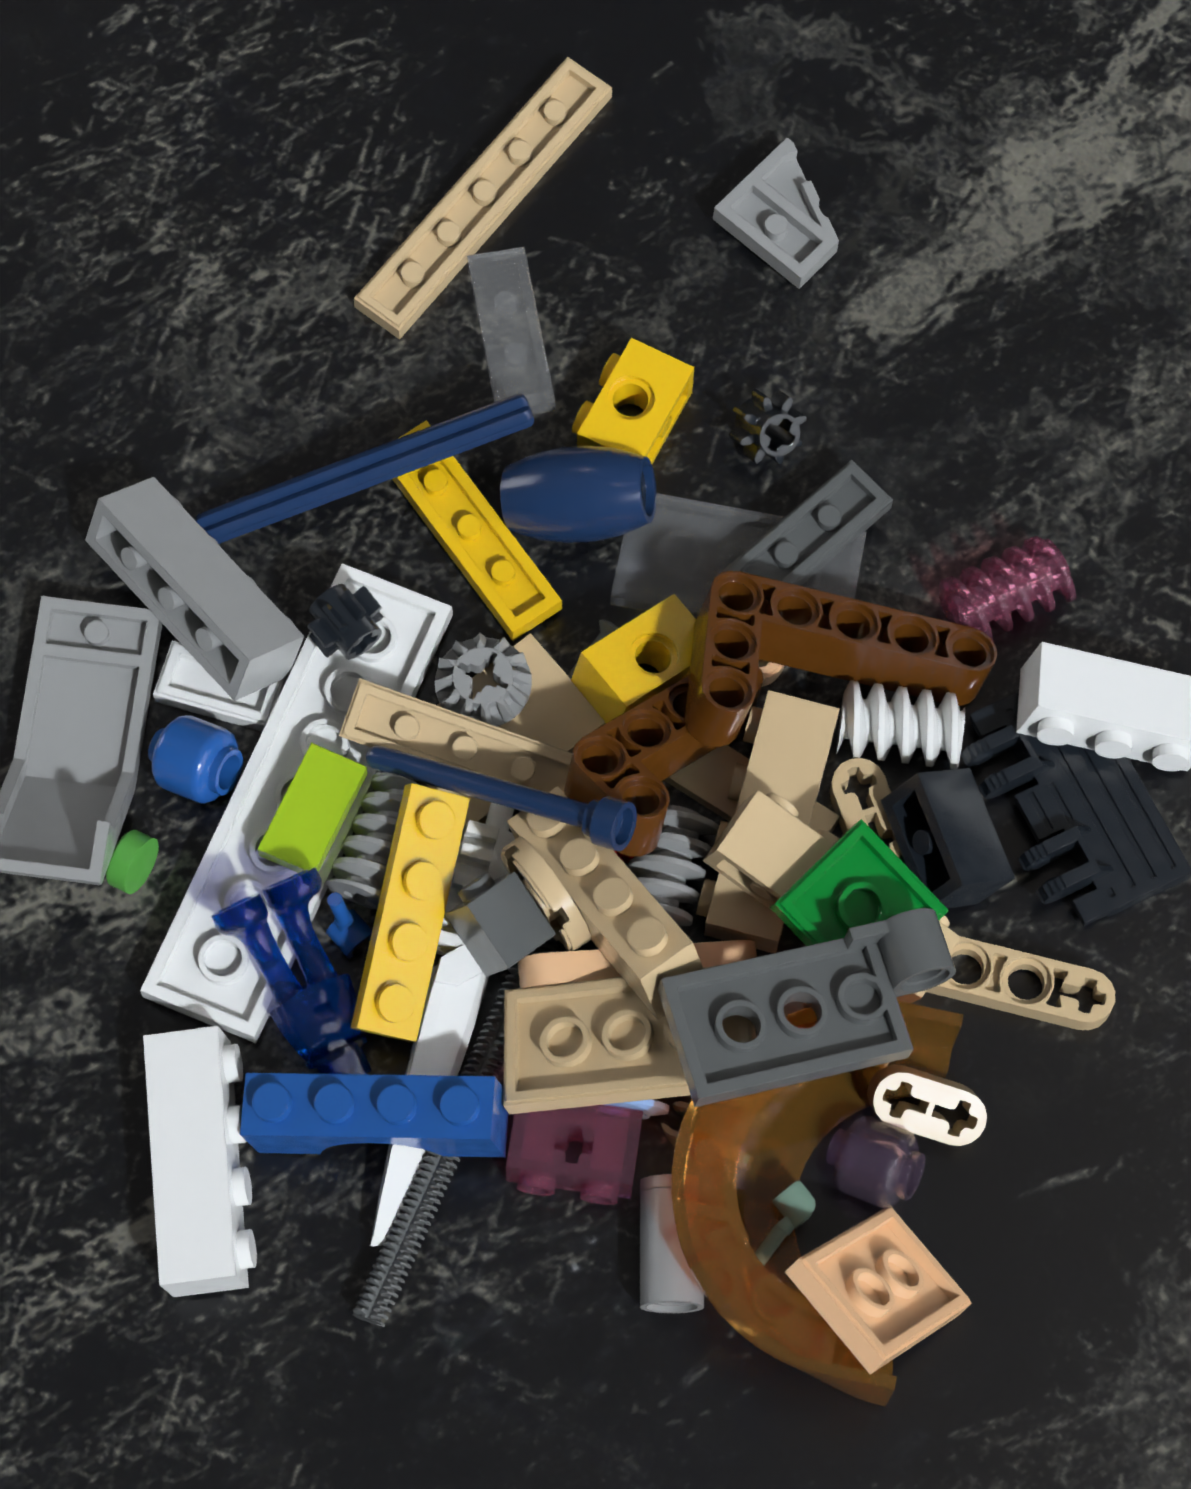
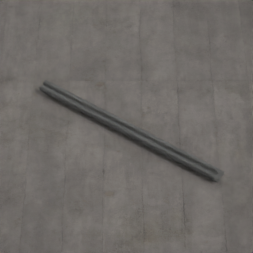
[352,937,558,1327]

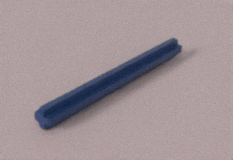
[195,393,534,544]

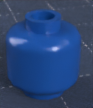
[148,715,243,803]

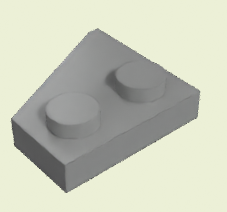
[713,138,839,289]

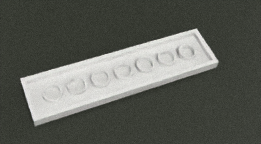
[140,563,453,1043]

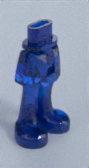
[211,867,372,1074]

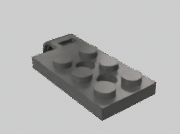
[657,908,956,1107]

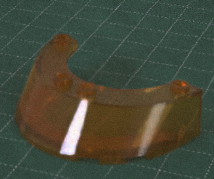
[671,1001,964,1407]

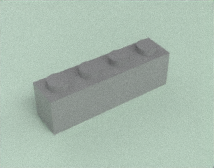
[85,477,304,701]

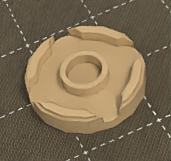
[501,836,591,951]

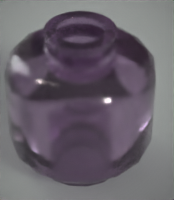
[826,1116,926,1209]

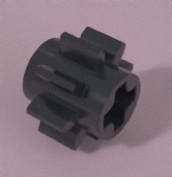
[729,389,807,464]
[307,584,383,660]

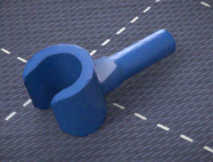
[326,892,372,959]

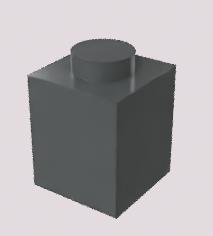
[445,871,556,977]

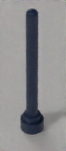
[366,745,637,851]

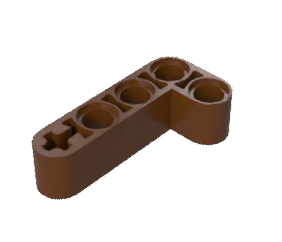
[564,666,764,856]

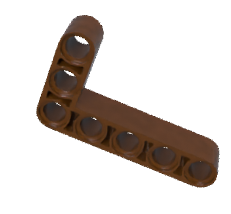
[685,571,997,747]

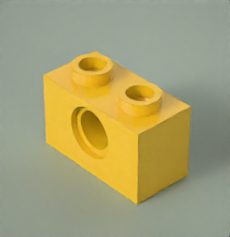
[572,338,694,464]
[571,594,696,723]

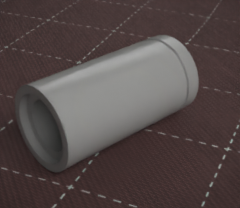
[640,1174,704,1313]

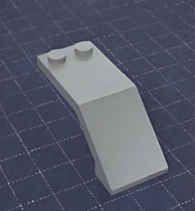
[0,596,162,885]

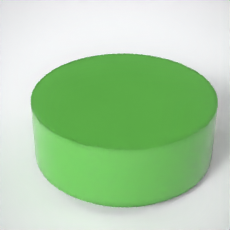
[106,829,159,894]

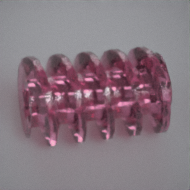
[939,536,1076,639]

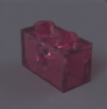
[506,1105,643,1205]

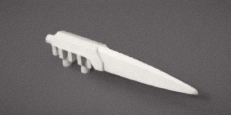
[370,802,515,1246]

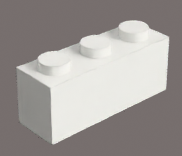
[1016,642,1191,771]

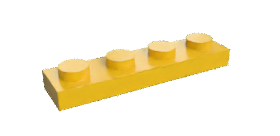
[392,420,562,641]
[351,783,470,1042]

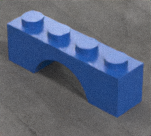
[240,1073,508,1158]

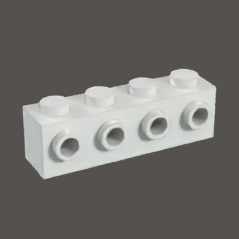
[143,1026,257,1297]

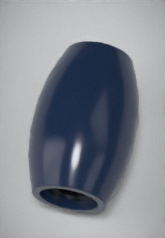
[500,445,656,543]

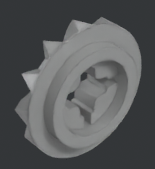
[434,633,532,726]

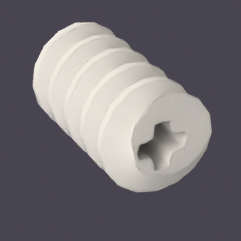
[836,680,965,769]

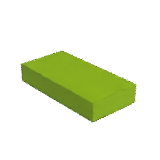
[257,743,368,880]

